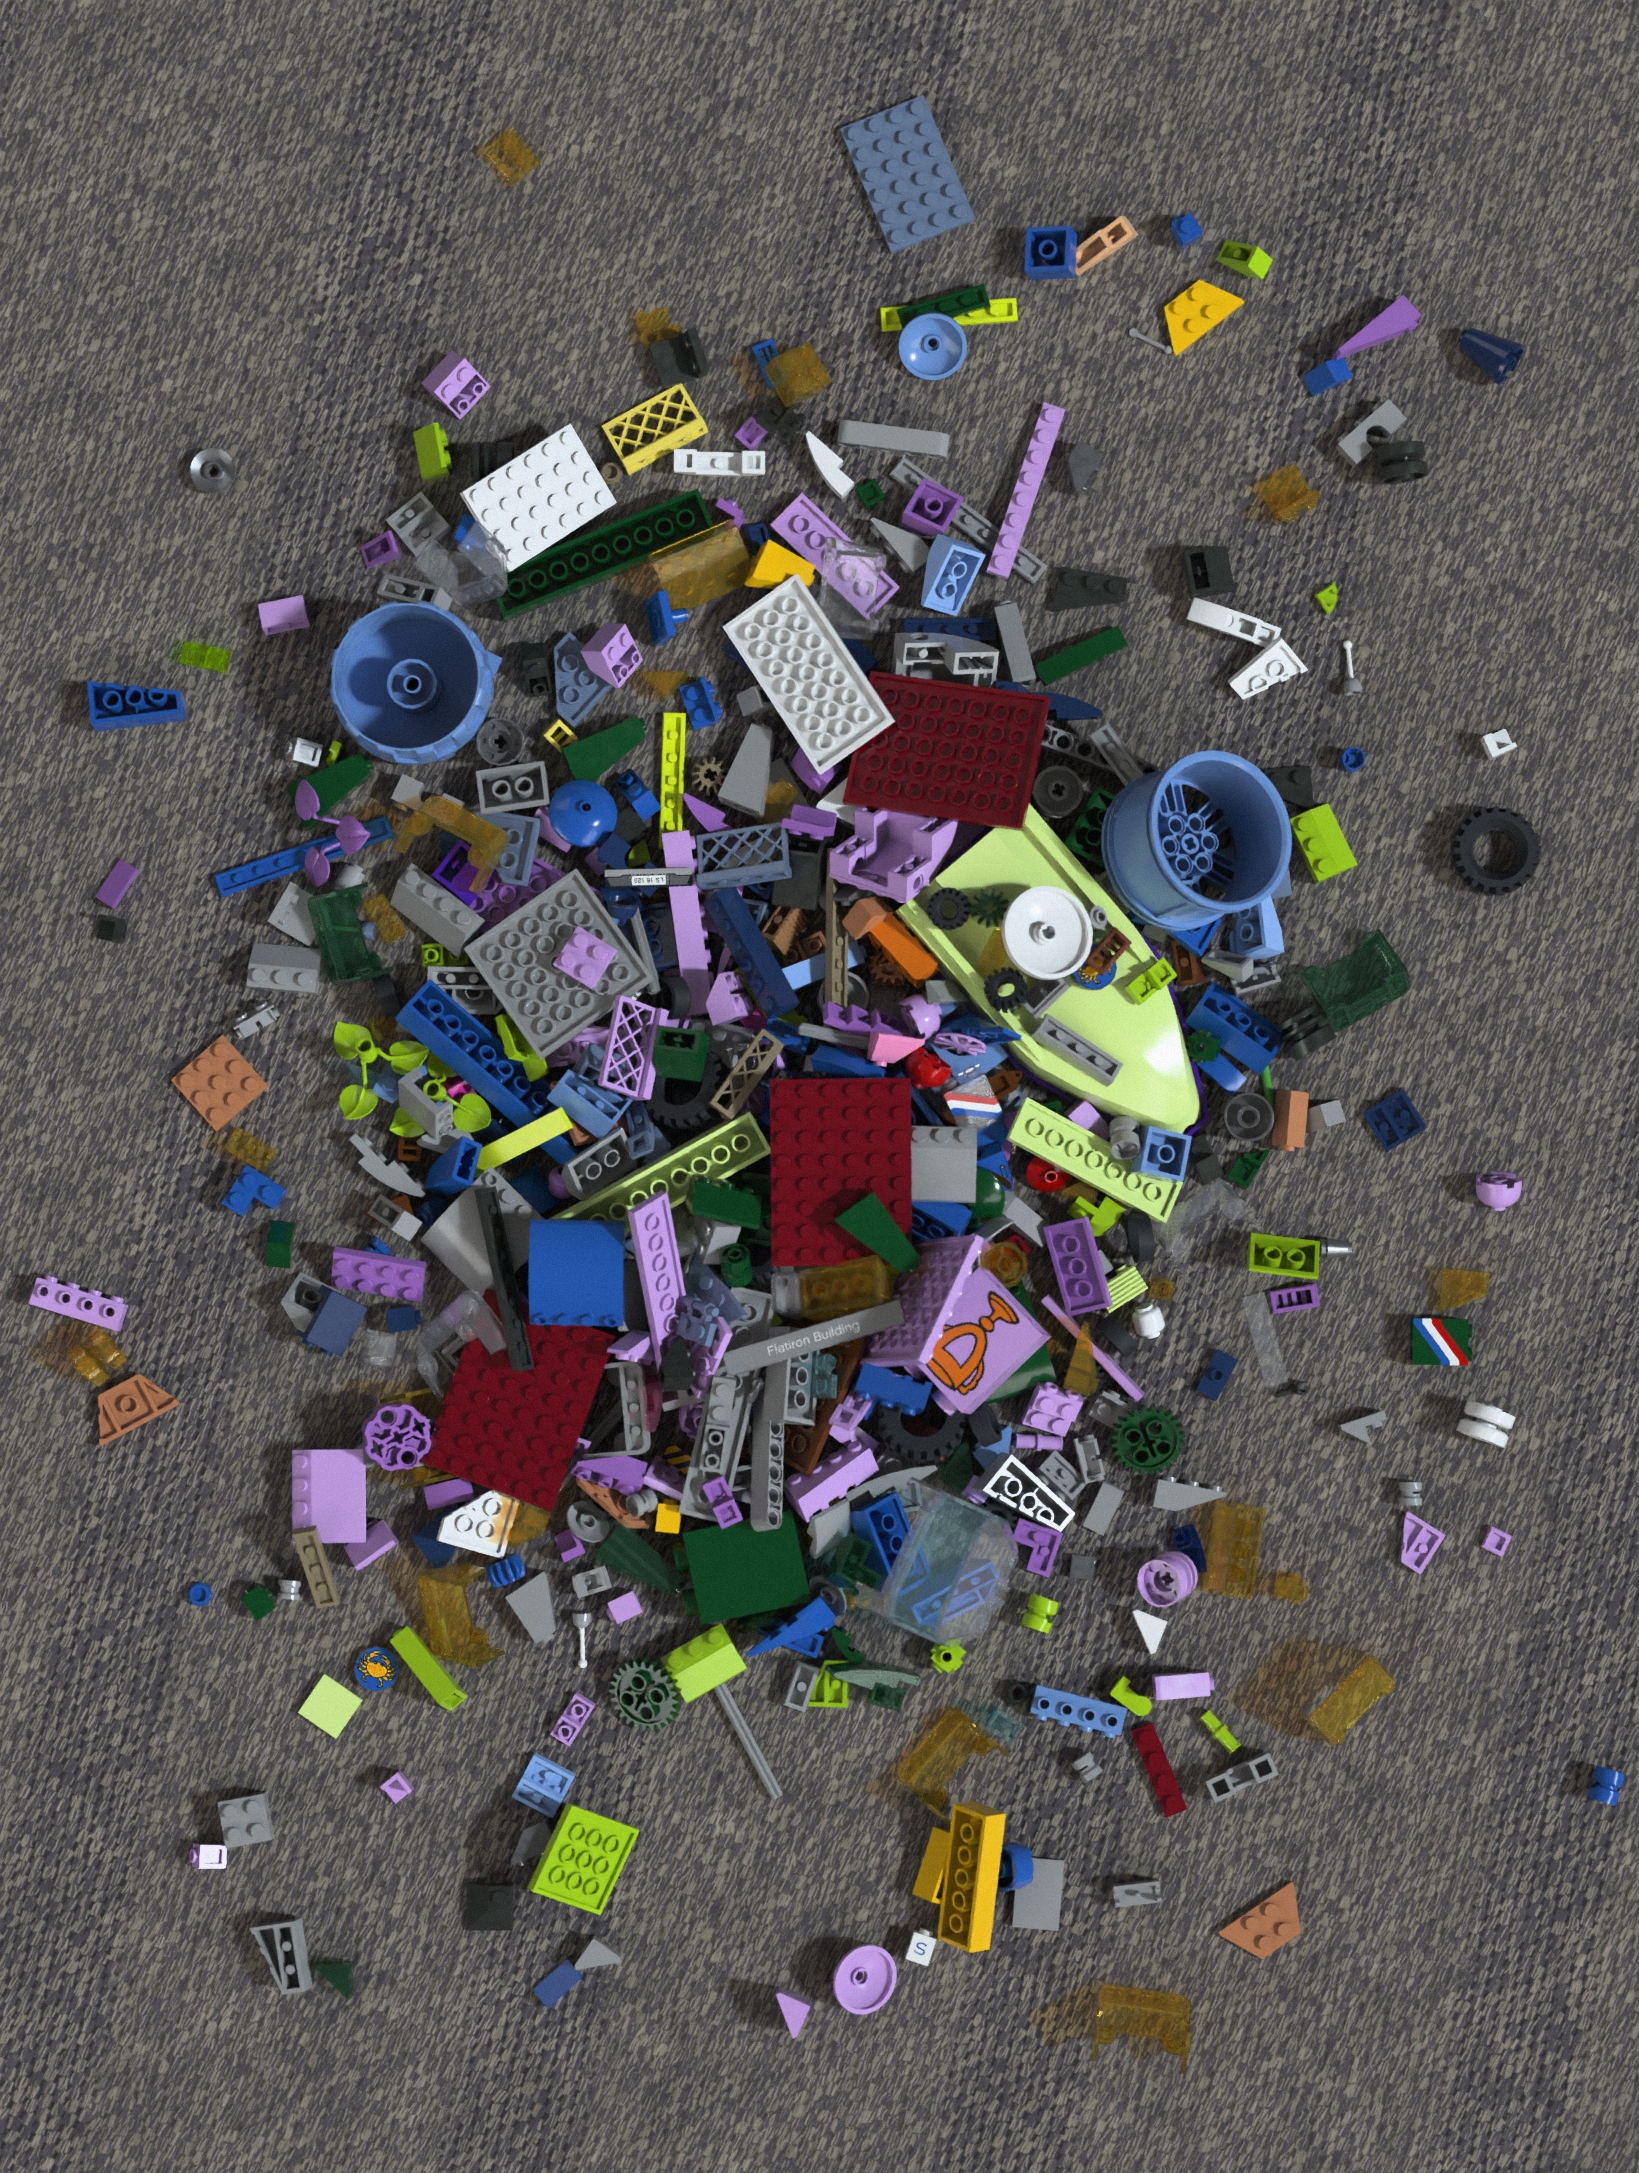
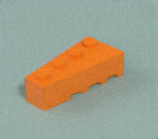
[863,903,939,989]

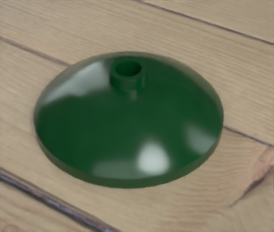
[956,1166,1005,1229]

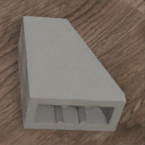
[505,1571,557,1644]

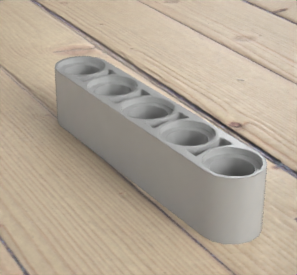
[836,420,950,459]

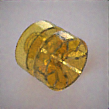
[67,1325,129,1387]

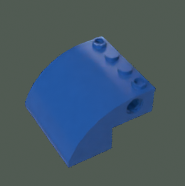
[529,1219,625,1327]

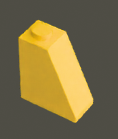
[744,539,816,589]

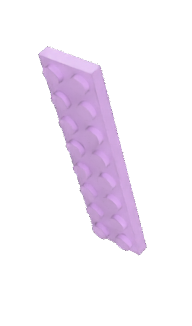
[628,1190,695,1370]

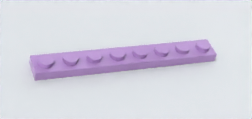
[986,402,1065,580]

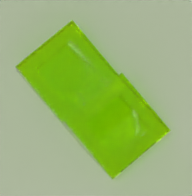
[179,641,231,674]

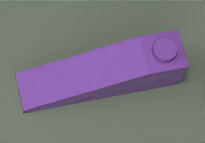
[1333,295,1421,360]

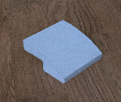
[512,1752,576,1819]

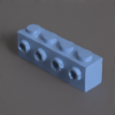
[1029,1684,1127,1738]

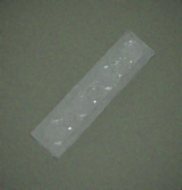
[1241,1292,1288,1387]

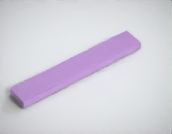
[1041,1293,1145,1401]

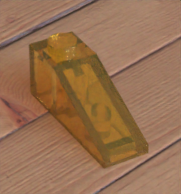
[1062,1320,1099,1396]

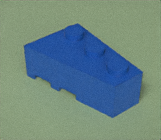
[853,1362,933,1416]

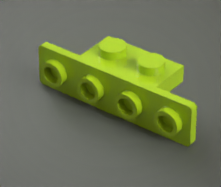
[495,1008,549,1082]

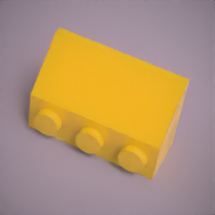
[912,1827,950,1904]

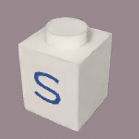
[905,1928,937,1966]

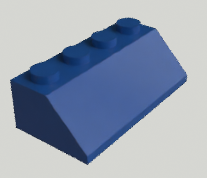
[1185,981,1288,1075]
[850,1492,930,1597]

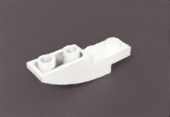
[1186,597,1281,648]

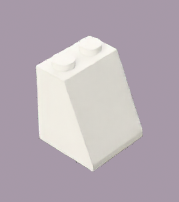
[816,777,859,831]

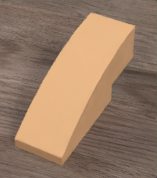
[1075,216,1138,275]

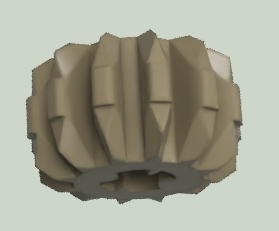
[691,757,729,796]

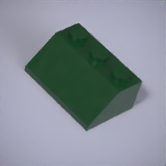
[1064,786,1116,872]
[685,1174,762,1230]

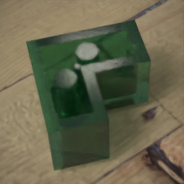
[824,1534,883,1601]

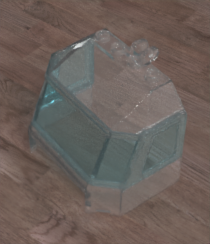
[854,1477,1019,1648]

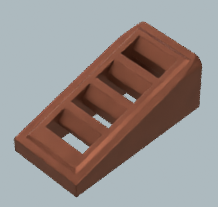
[1085,927,1132,977]

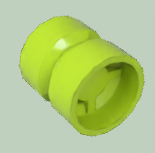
[1021,1593,1059,1634]

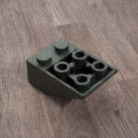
[772,832,833,911]

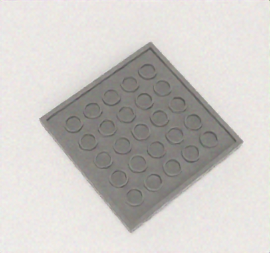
[464,868,654,1060]

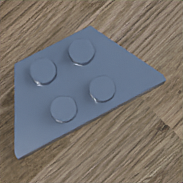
[684,1253,748,1325]

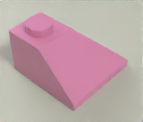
[867,1031,925,1067]

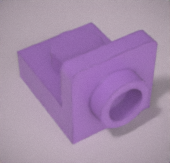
[735,413,769,451]

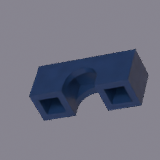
[596,831,659,897]

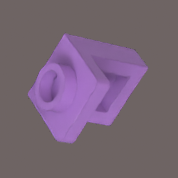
[715,498,745,535]

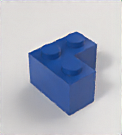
[222,1165,288,1217]

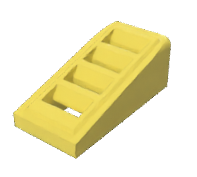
[542,718,578,754]

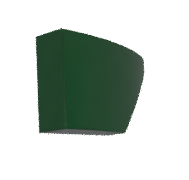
[1226,1149,1270,1190]

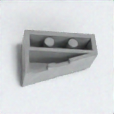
[249,1918,313,1995]

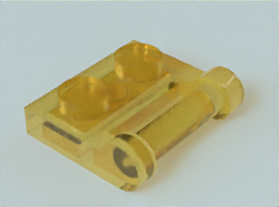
[481,127,541,188]

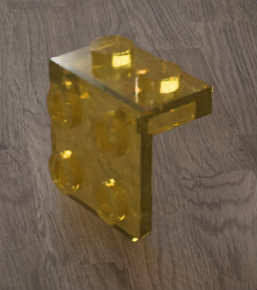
[1257,464,1321,525]

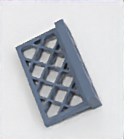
[697,822,792,892]

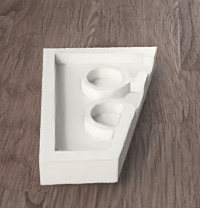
[1227,636,1308,699]

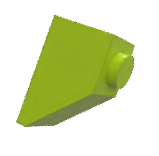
[1216,240,1273,280]

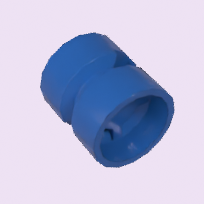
[1587,1765,1625,1806]

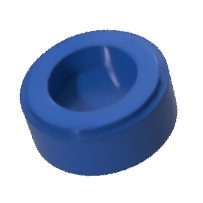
[188,1583,212,1606]

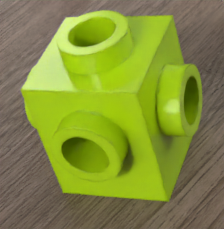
[930,1636,966,1673]

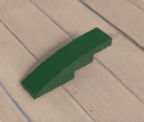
[1034,626,1128,687]

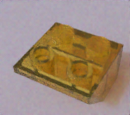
[506,1502,553,1548]

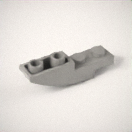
[349,1133,427,1198]
[699,1375,737,1473]

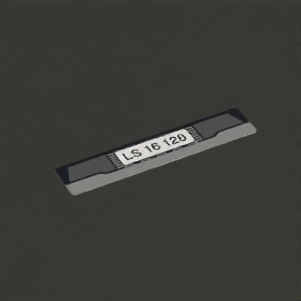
[605,868,693,888]

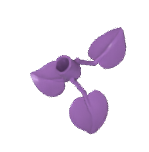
[295,780,370,888]

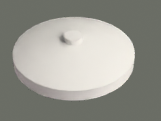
[1002,886,1093,980]

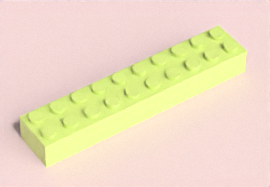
[548,1108,770,1234]

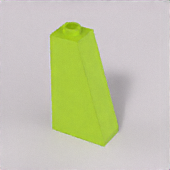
[390,1626,468,1711]

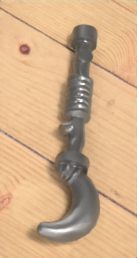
[747,1366,766,1403]

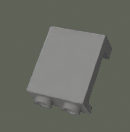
[398,1067,453,1140]

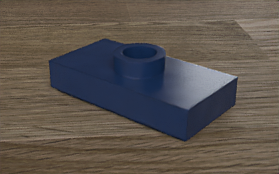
[1196,1349,1238,1401]

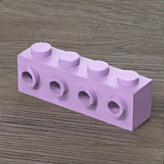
[29,1275,128,1331]

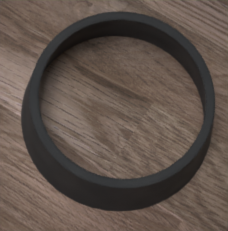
[1127,1213,1155,1263]

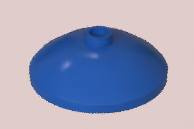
[548,780,617,847]

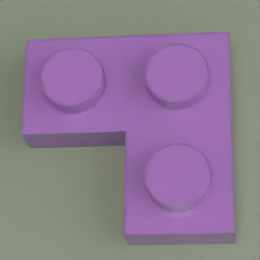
[1012,1518,1063,1577]

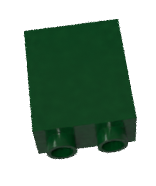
[672,1509,811,1625]

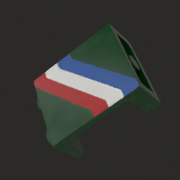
[1410,1318,1473,1366]

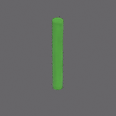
[1261,1065,1275,1112]

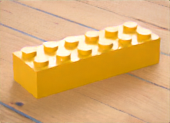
[937,1801,1006,1953]

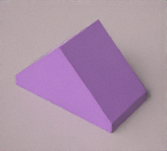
[360,530,401,568]

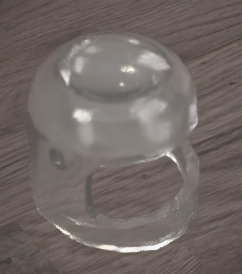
[362,1329,397,1368]

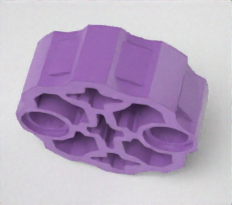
[361,1401,431,1471]

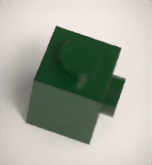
[240,1584,278,1621]

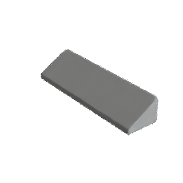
[1031,1013,1123,1087]

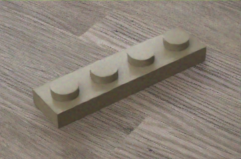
[293,1525,340,1608]

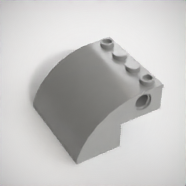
[891,632,999,689]
[420,1166,545,1300]

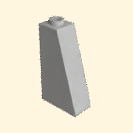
[993,601,1036,687]
[718,723,775,819]

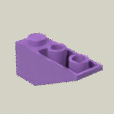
[570,1456,647,1496]

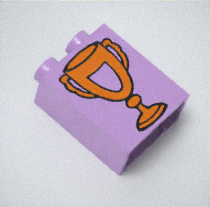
[903,1267,1051,1415]

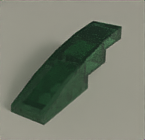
[825,1662,922,1690]

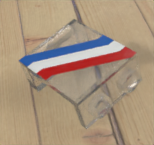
[938,1064,1005,1132]

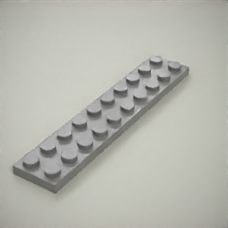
[678,1287,777,1522]

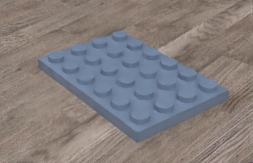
[840,95,975,254]

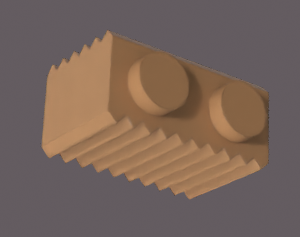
[761,906,809,955]

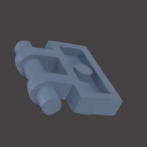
[675,1296,719,1347]

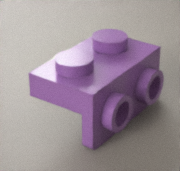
[782,804,837,840]

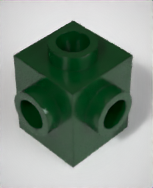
[1185,1029,1222,1064]

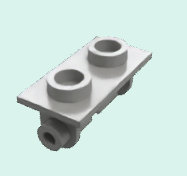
[232,999,280,1038]
[1073,1434,1106,1484]

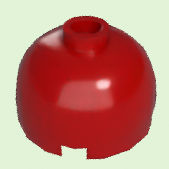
[905,1047,953,1089]

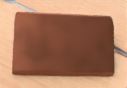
[1171,941,1205,987]

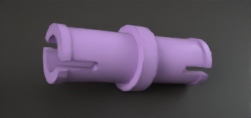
[1015,1433,1063,1451]

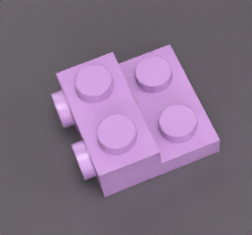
[1021,1381,1083,1437]

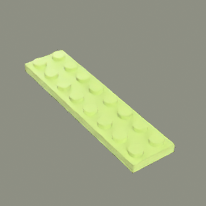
[1006,1097,1183,1224]

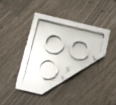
[436,1489,520,1559]

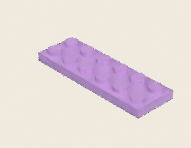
[770,493,900,621]

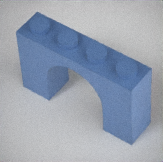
[915,1002,1008,1090]

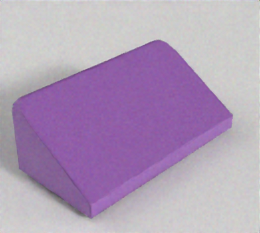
[95,859,140,909]

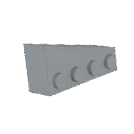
[972,1452,1075,1531]

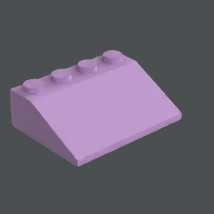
[292,1449,366,1543]

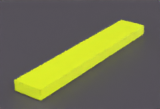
[880,298,1018,332]
[659,712,686,850]
[473,1107,573,1178]

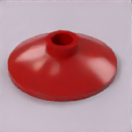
[1026,1155,1071,1192]

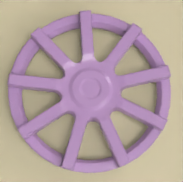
[934,1033,986,1056]

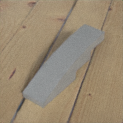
[845,1465,938,1502]

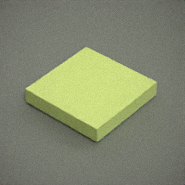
[298,1674,363,1739]

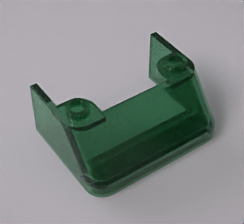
[307,882,393,985]

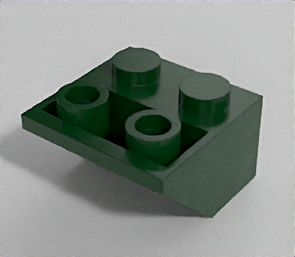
[653,1025,710,1082]

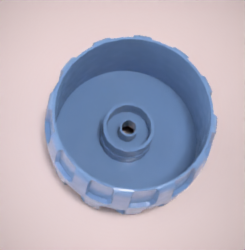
[330,601,494,766]

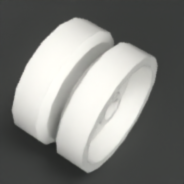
[1456,1400,1516,1448]

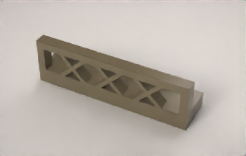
[709,1028,784,1121]

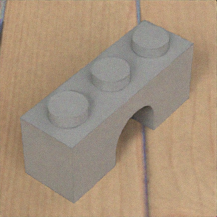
[1336,399,1407,468]
[391,774,466,831]
[1203,1751,1279,1803]

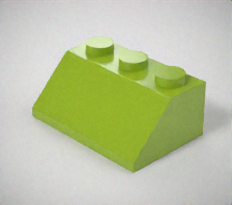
[1289,803,1358,884]
[1246,1233,1320,1280]
[661,1623,747,1704]

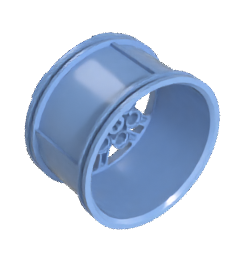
[1101,750,1292,931]

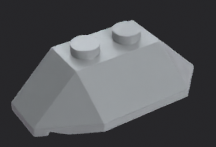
[427,966,504,1015]

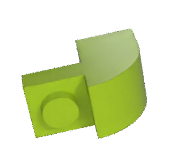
[1067,1196,1125,1236]

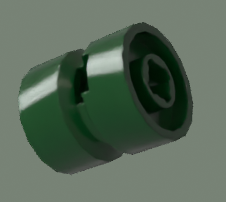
[720,1243,752,1288]

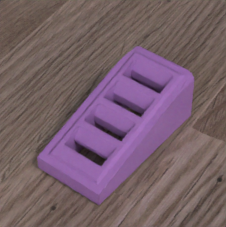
[1269,1283,1320,1314]

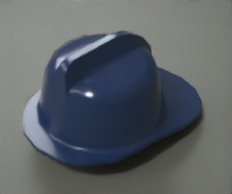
[600,883,642,925]

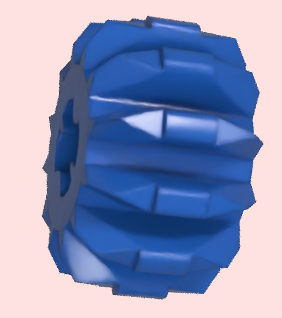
[485,1553,525,1587]

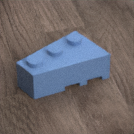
[547,1070,633,1140]

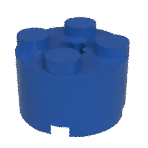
[997,1842,1033,1893]

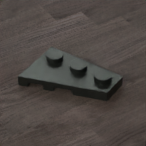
[1053,567,1128,612]

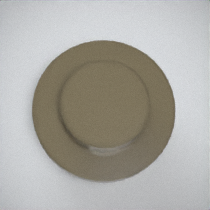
[600,462,622,485]

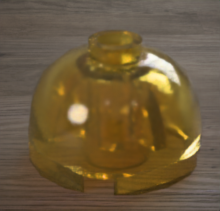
[981,1242,1028,1288]

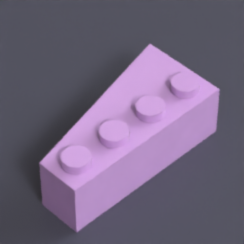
[783,1440,879,1523]

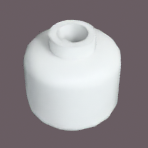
[1132,1303,1165,1339]

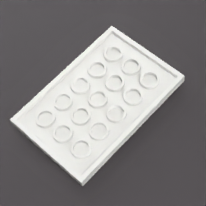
[459,423,617,573]

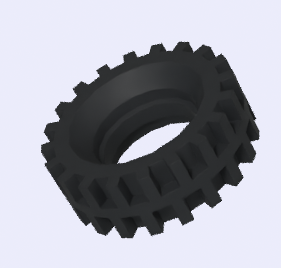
[1450,806,1541,896]

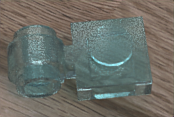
[812,1354,837,1399]

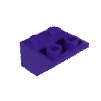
[432,839,497,906]

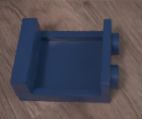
[297,1285,368,1357]

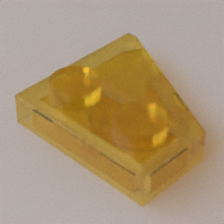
[1438,1267,1490,1312]

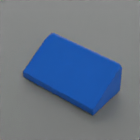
[533,1958,583,2009]

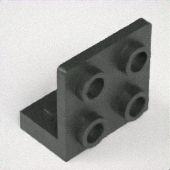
[649,327,710,388]

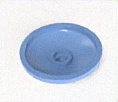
[899,312,967,380]

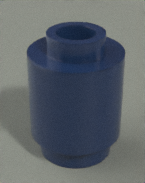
[415,1195,448,1227]

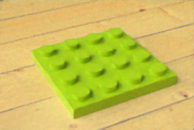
[527,1802,640,1915]

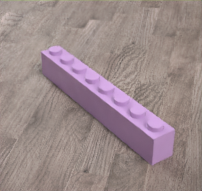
[662,830,714,1018]

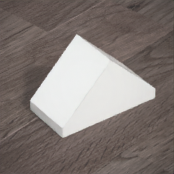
[1131,1609,1167,1654]

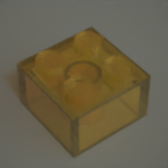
[764,342,832,408]

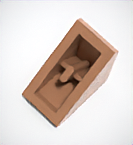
[842,895,893,940]

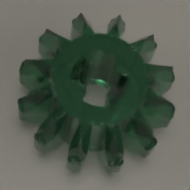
[970,888,1009,928]

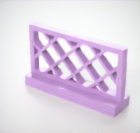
[598,995,669,1101]

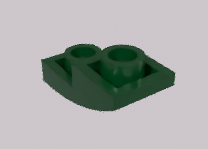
[831,1626,865,1669]

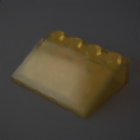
[648,519,752,610]

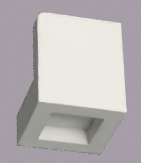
[1480,729,1517,760]

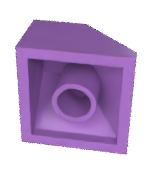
[901,478,964,536]
[789,746,842,795]

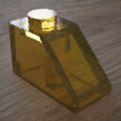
[974,928,1008,976]

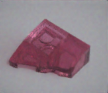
[645,1374,664,1432]

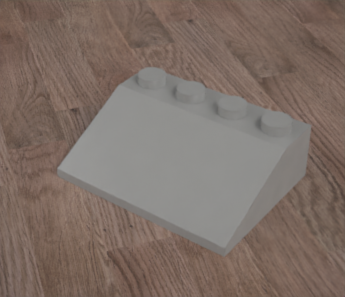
[911,1126,977,1203]

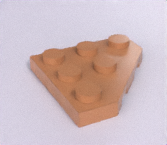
[574,1459,651,1528]

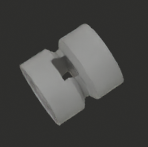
[1109,1116,1141,1160]

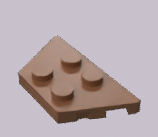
[98,1373,181,1446]
[1218,1881,1301,1959]

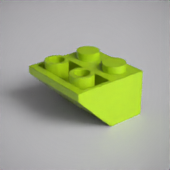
[413,422,453,481]

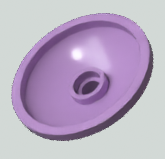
[833,1944,897,2014]

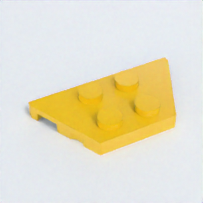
[1164,280,1244,357]

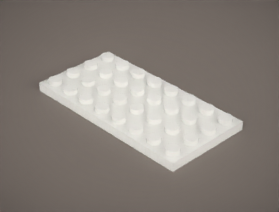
[723,573,895,775]

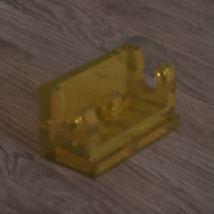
[224,1128,278,1173]

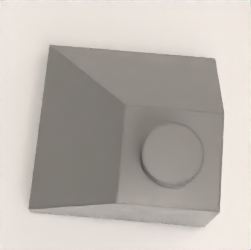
[281,1272,341,1332]

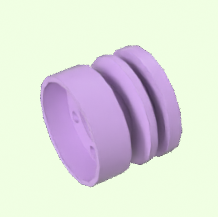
[1137,1551,1198,1607]

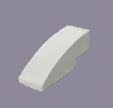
[806,431,854,500]

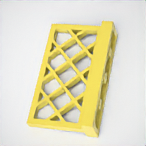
[602,383,708,475]

